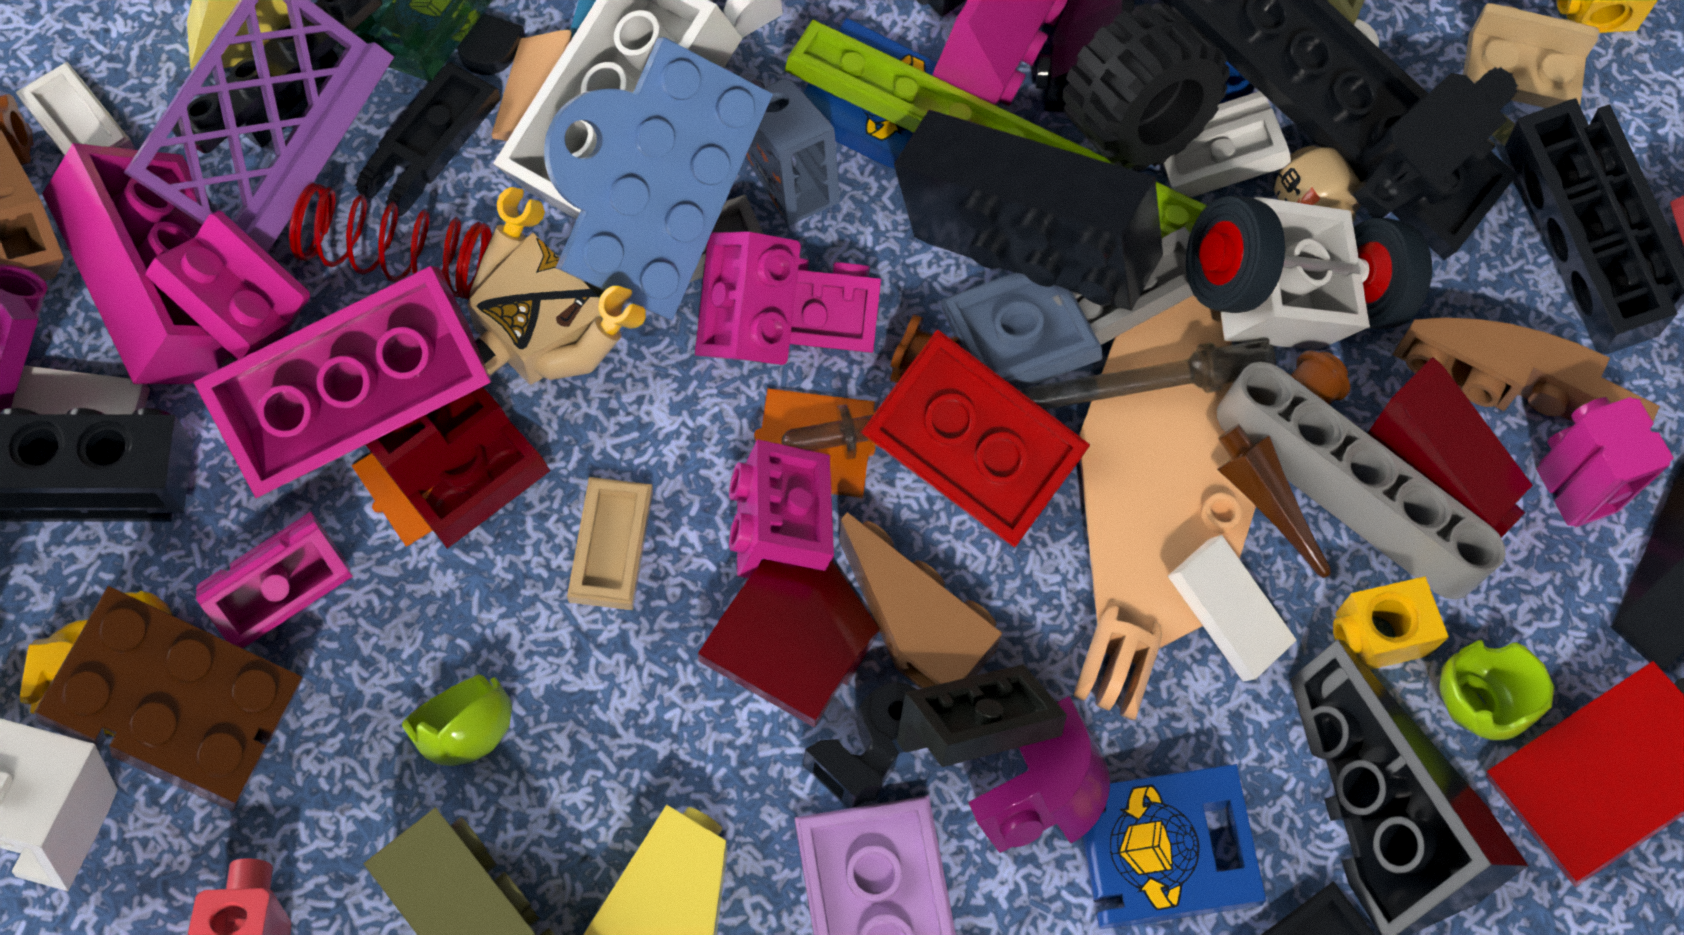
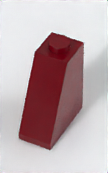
[1367,357,1533,538]

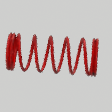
[289,182,492,300]

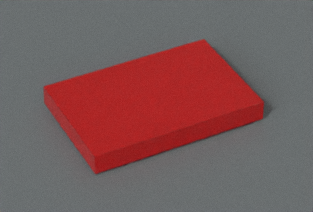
[860,329,1090,548]
[1486,661,1684,887]

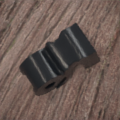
[803,682,917,809]

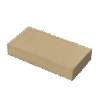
[567,477,653,610]

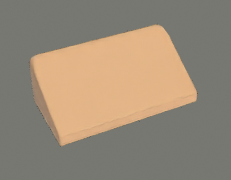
[491,30,572,141]

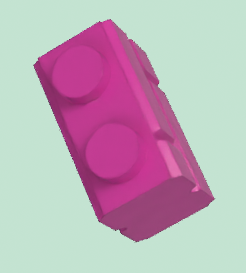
[1536,397,1674,528]
[196,511,353,649]

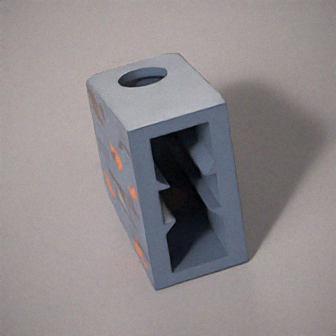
[745,79,840,226]

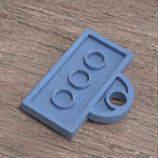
[544,37,773,321]

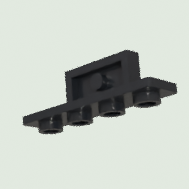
[172,0,383,154]

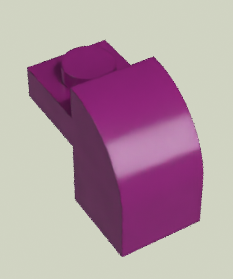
[968,696,1110,853]

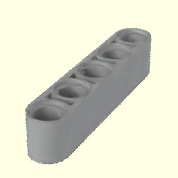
[1217,362,1506,600]

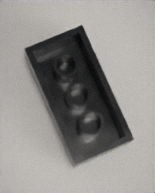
[894,110,1163,311]

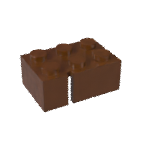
[34,586,302,812]

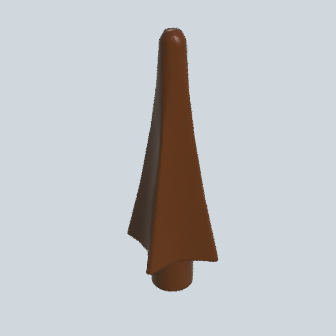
[1217,424,1331,578]

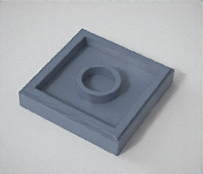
[941,272,1102,390]

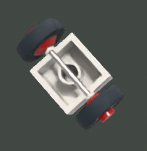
[1186,196,1432,349]

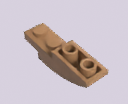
[1392,317,1660,423]

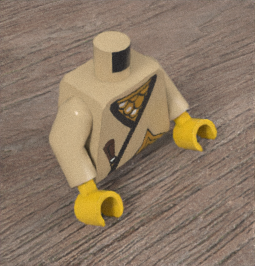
[467,187,646,385]

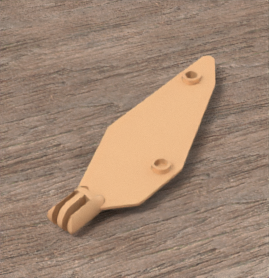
[1073,295,1256,720]

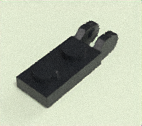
[355,62,500,216]

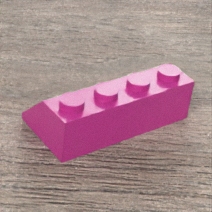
[932,0,1069,106]
[42,143,236,384]
[193,266,492,498]

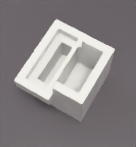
[0,718,118,891]

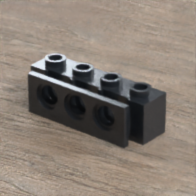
[1504,98,1684,355]
[0,408,193,522]

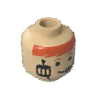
[1274,146,1362,222]

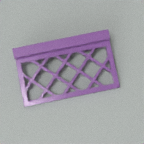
[124,0,394,253]

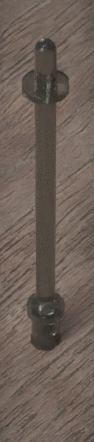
[781,338,1276,460]

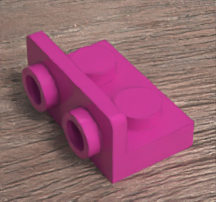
[144,211,310,360]
[695,232,801,365]
[790,258,881,353]
[729,439,834,579]

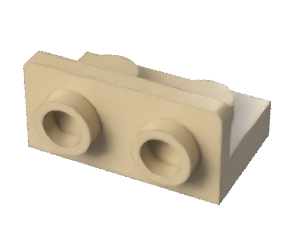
[1463,3,1599,108]

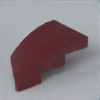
[365,387,551,549]
[698,559,880,728]

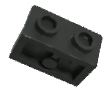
[897,664,1067,767]

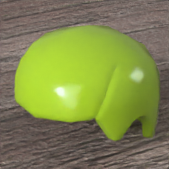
[1439,640,1555,740]
[402,674,512,766]

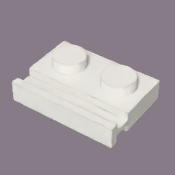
[1162,91,1291,198]

